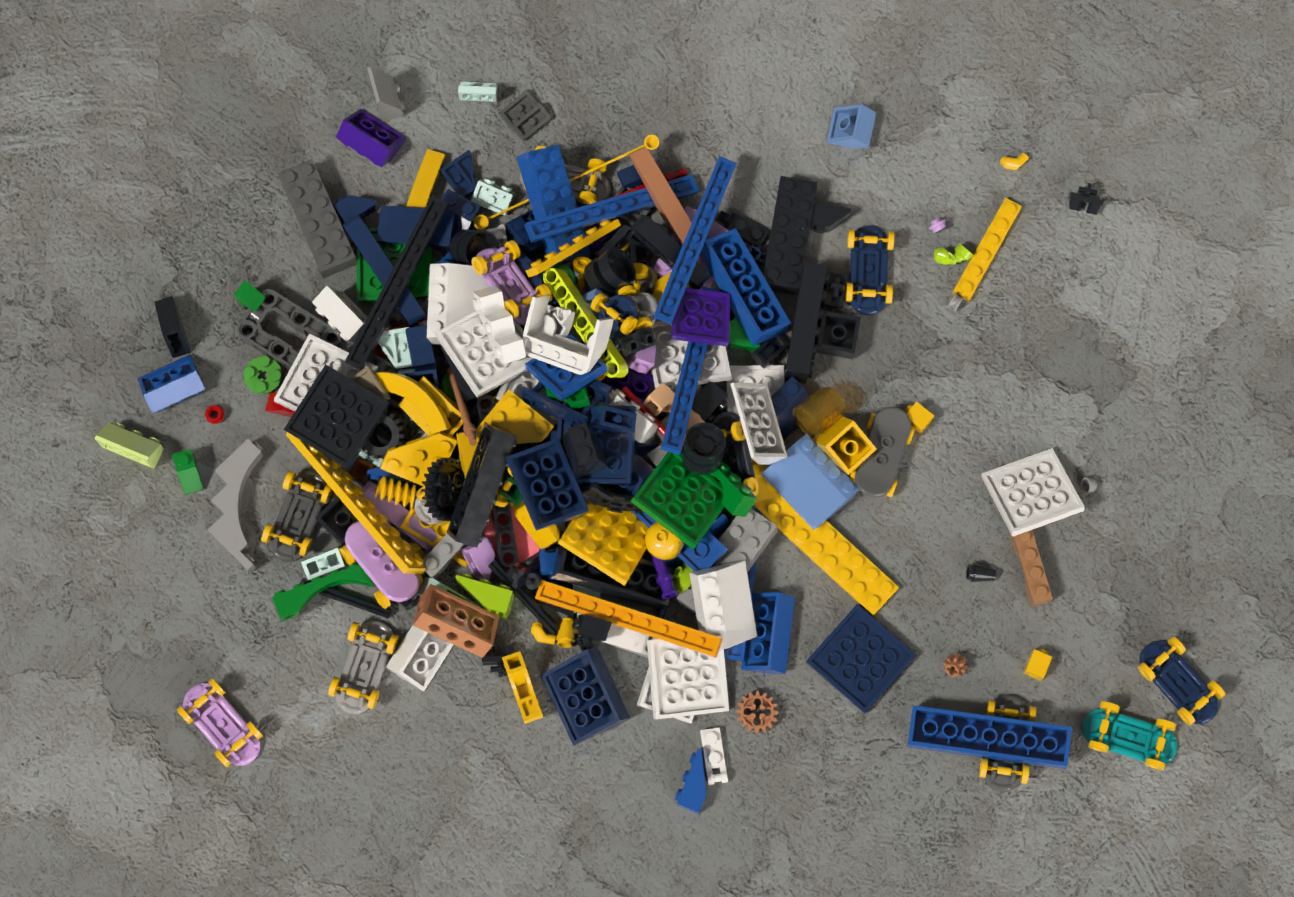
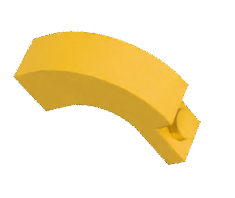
[502,651,543,724]

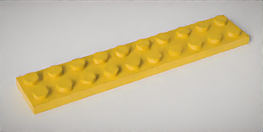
[286,432,427,574]
[752,460,899,617]

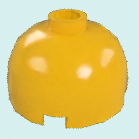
[645,522,685,560]

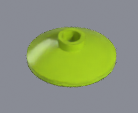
[673,563,694,594]

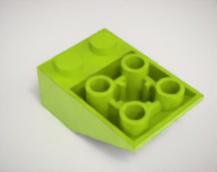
[455,574,514,620]

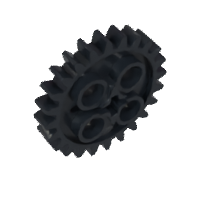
[421,458,465,521]

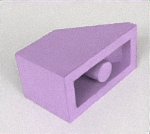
[623,345,656,374]
[460,537,495,581]

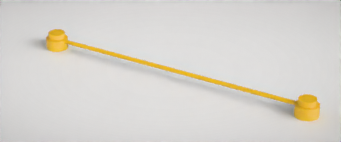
[474,135,659,230]

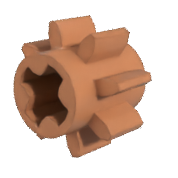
[943,653,969,677]

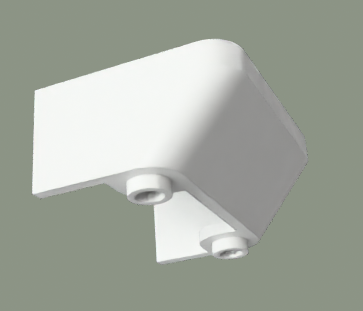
[522,295,614,375]

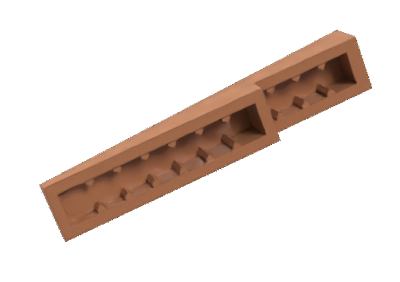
[629,147,692,247]

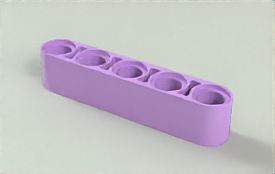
[362,480,438,553]

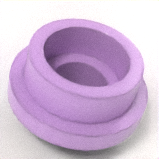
[929,217,946,233]

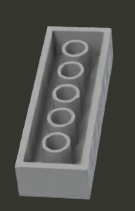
[677,508,778,614]

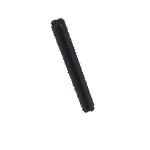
[489,559,560,635]
[300,578,392,618]

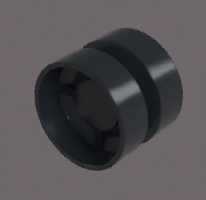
[449,229,500,266]
[584,247,636,297]
[681,422,726,475]

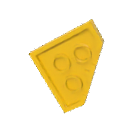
[475,389,554,444]
[380,432,457,486]

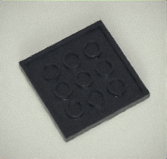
[284,364,390,469]

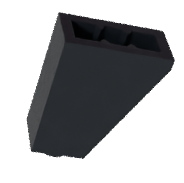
[154,296,191,358]

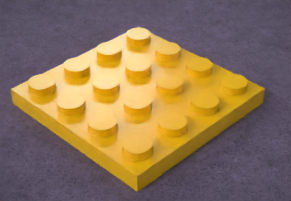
[558,500,648,585]

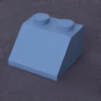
[827,104,876,149]

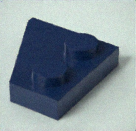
[440,150,476,198]

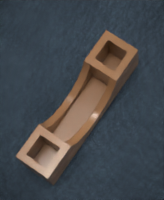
[1009,530,1053,607]

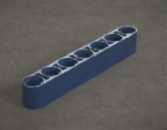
[342,215,427,327]

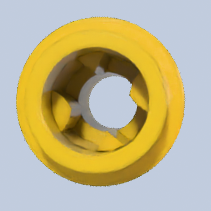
[556,618,575,648]

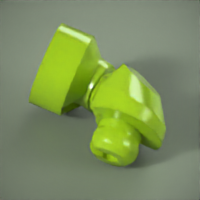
[934,243,974,265]

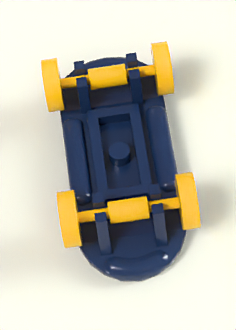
[845,226,894,316]
[581,293,638,381]
[1137,636,1225,726]

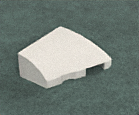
[546,305,575,338]

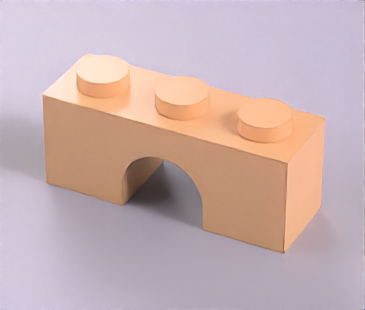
[643,382,705,443]

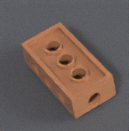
[413,584,500,658]

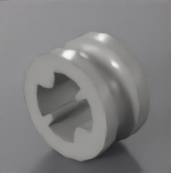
[948,292,965,312]

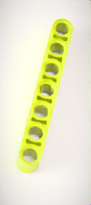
[543,268,628,378]

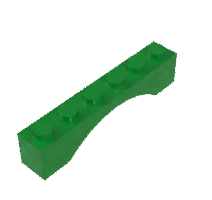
[272,562,376,623]

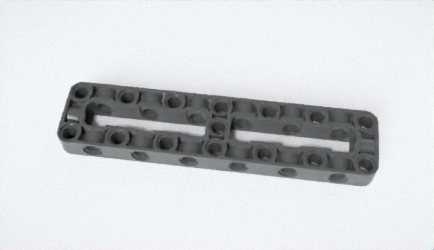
[237,289,464,443]

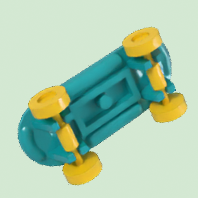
[1082,701,1177,770]

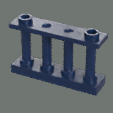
[521,380,613,426]

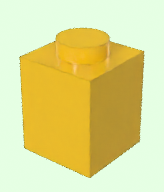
[905,402,934,434]
[1023,648,1052,681]

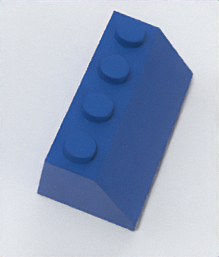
[741,592,795,674]

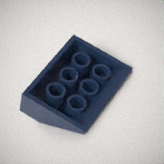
[505,438,589,531]
[541,648,630,746]

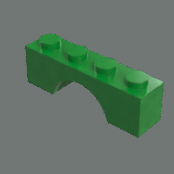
[708,462,757,517]

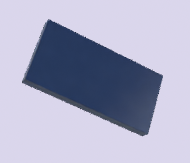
[376,205,456,248]

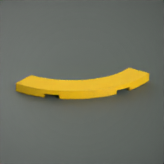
[375,371,451,434]

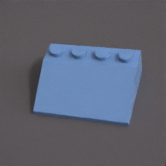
[761,434,859,530]

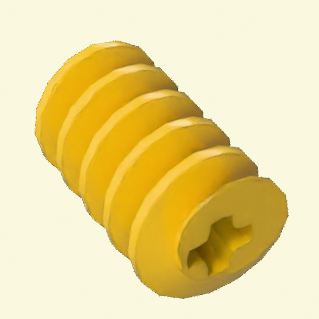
[374,476,417,509]

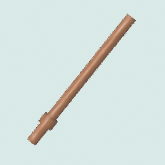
[447,368,477,446]

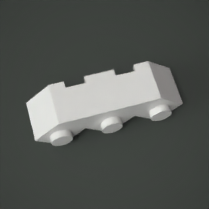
[473,285,526,364]

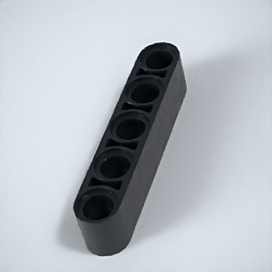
[630,214,711,289]

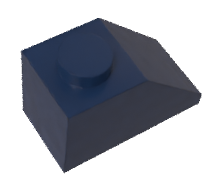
[333,195,379,223]
[589,405,637,433]

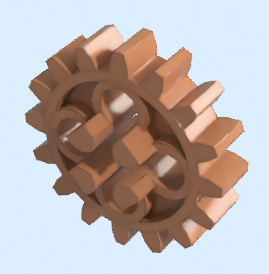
[736,691,779,734]

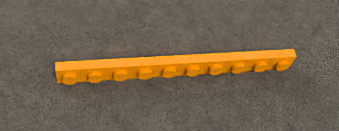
[535,580,723,658]

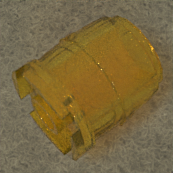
[792,387,846,439]

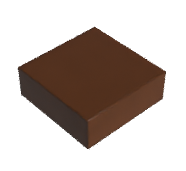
[350,458,376,483]

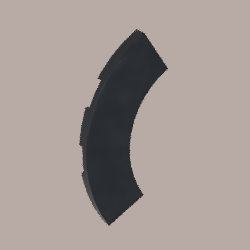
[580,482,645,514]

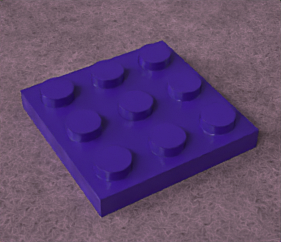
[671,288,730,346]

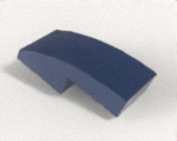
[617,165,642,188]

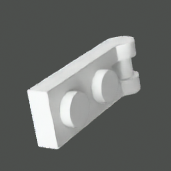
[700,727,728,785]

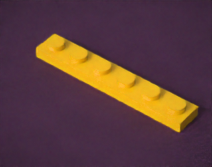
[952,197,1022,302]
[526,219,621,277]

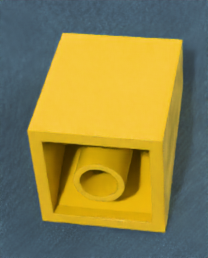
[813,415,877,475]

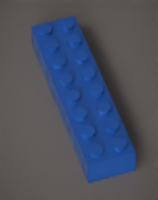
[908,705,1072,770]

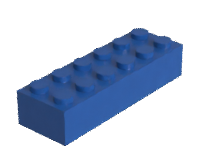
[516,145,591,263]
[700,228,791,346]

